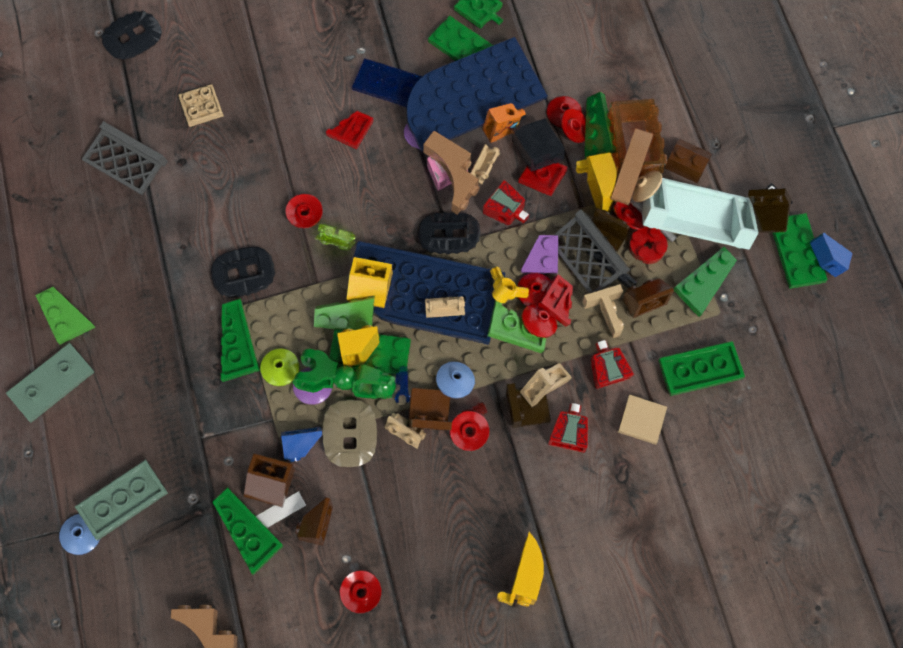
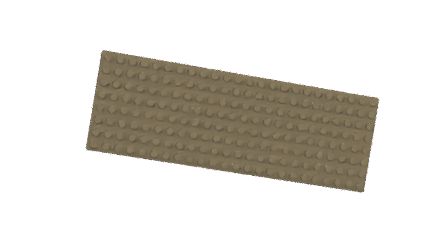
[243,201,720,447]

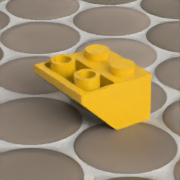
[347,257,393,308]
[337,325,380,367]

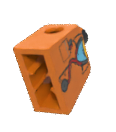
[482,103,526,143]

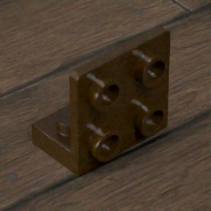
[748,188,791,233]
[582,208,630,252]
[506,383,551,428]

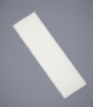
[256,492,306,528]

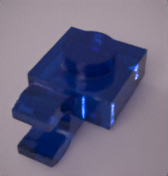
[395,367,410,403]

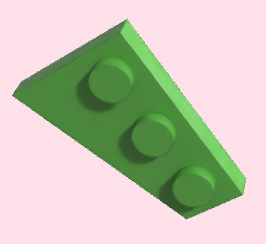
[35,287,95,345]
[314,296,375,330]
[487,301,546,353]

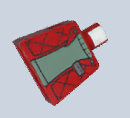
[483,180,530,225]
[591,340,634,389]
[548,403,588,453]

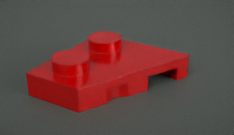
[538,274,573,327]

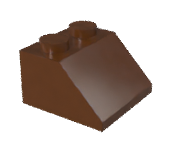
[665,139,712,184]
[623,278,674,318]

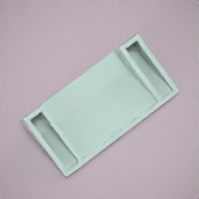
[642,178,758,250]

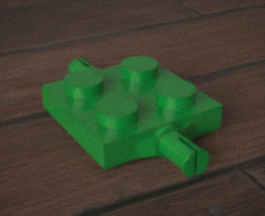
[454,0,503,29]

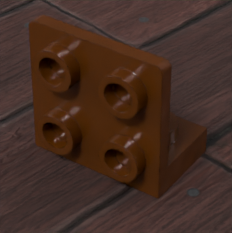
[408,388,452,431]

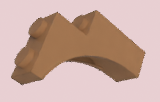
[424,131,480,215]
[171,605,237,648]

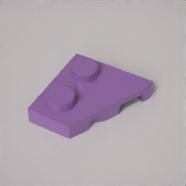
[521,235,558,274]

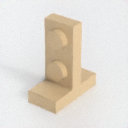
[582,284,624,338]
[520,363,572,407]

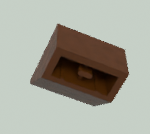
[244,454,295,508]

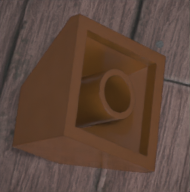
[295,498,333,546]

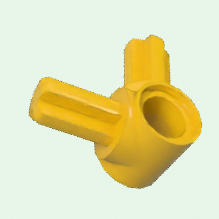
[490,266,529,303]

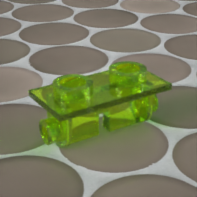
[315,223,356,250]

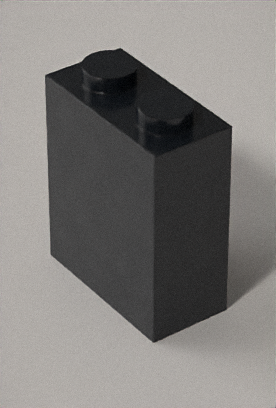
[512,118,565,172]

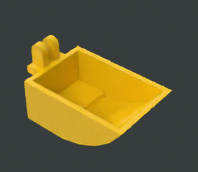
[576,153,617,212]
[497,532,544,607]

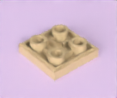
[178,84,224,127]
[618,395,667,445]

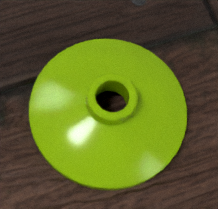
[260,349,300,386]

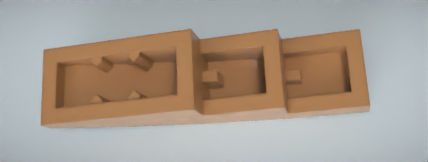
[611,128,653,205]

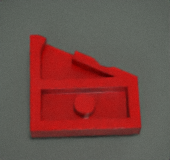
[326,111,374,150]

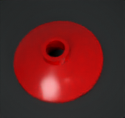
[547,96,582,128]
[561,108,586,143]
[286,194,323,228]
[614,202,645,230]
[517,273,551,306]
[522,304,557,338]
[450,411,489,451]
[340,571,382,613]

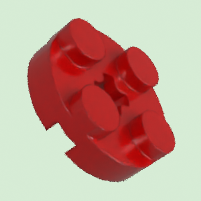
[629,227,668,264]

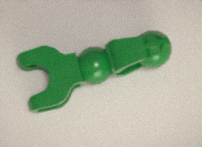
[293,349,396,399]

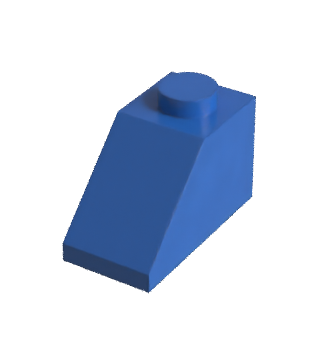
[810,233,852,277]
[281,427,322,462]

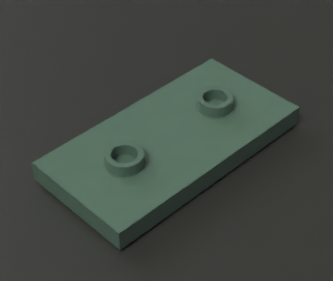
[6,343,94,423]
[75,460,168,541]

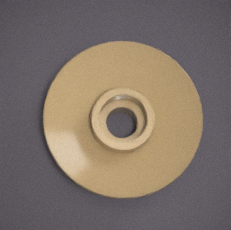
[632,171,662,202]

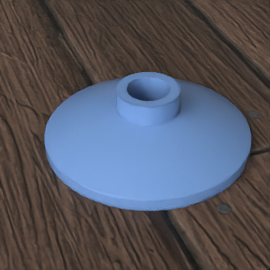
[436,362,475,398]
[59,514,100,555]

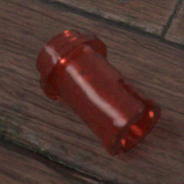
[461,402,488,417]

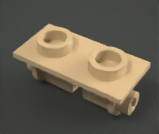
[470,144,500,184]
[425,296,465,318]
[385,413,426,449]

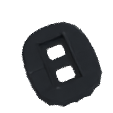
[102,11,162,60]
[418,212,481,255]
[211,247,276,298]

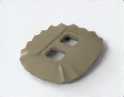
[322,400,377,467]

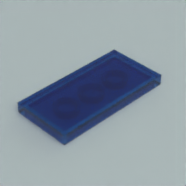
[352,58,423,107]

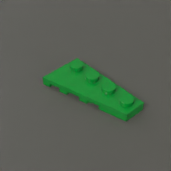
[584,92,617,160]
[674,247,737,317]
[221,299,260,382]
[213,488,283,575]

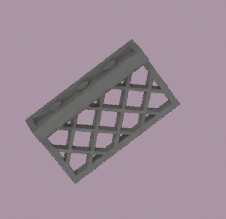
[82,121,168,195]
[554,209,631,294]

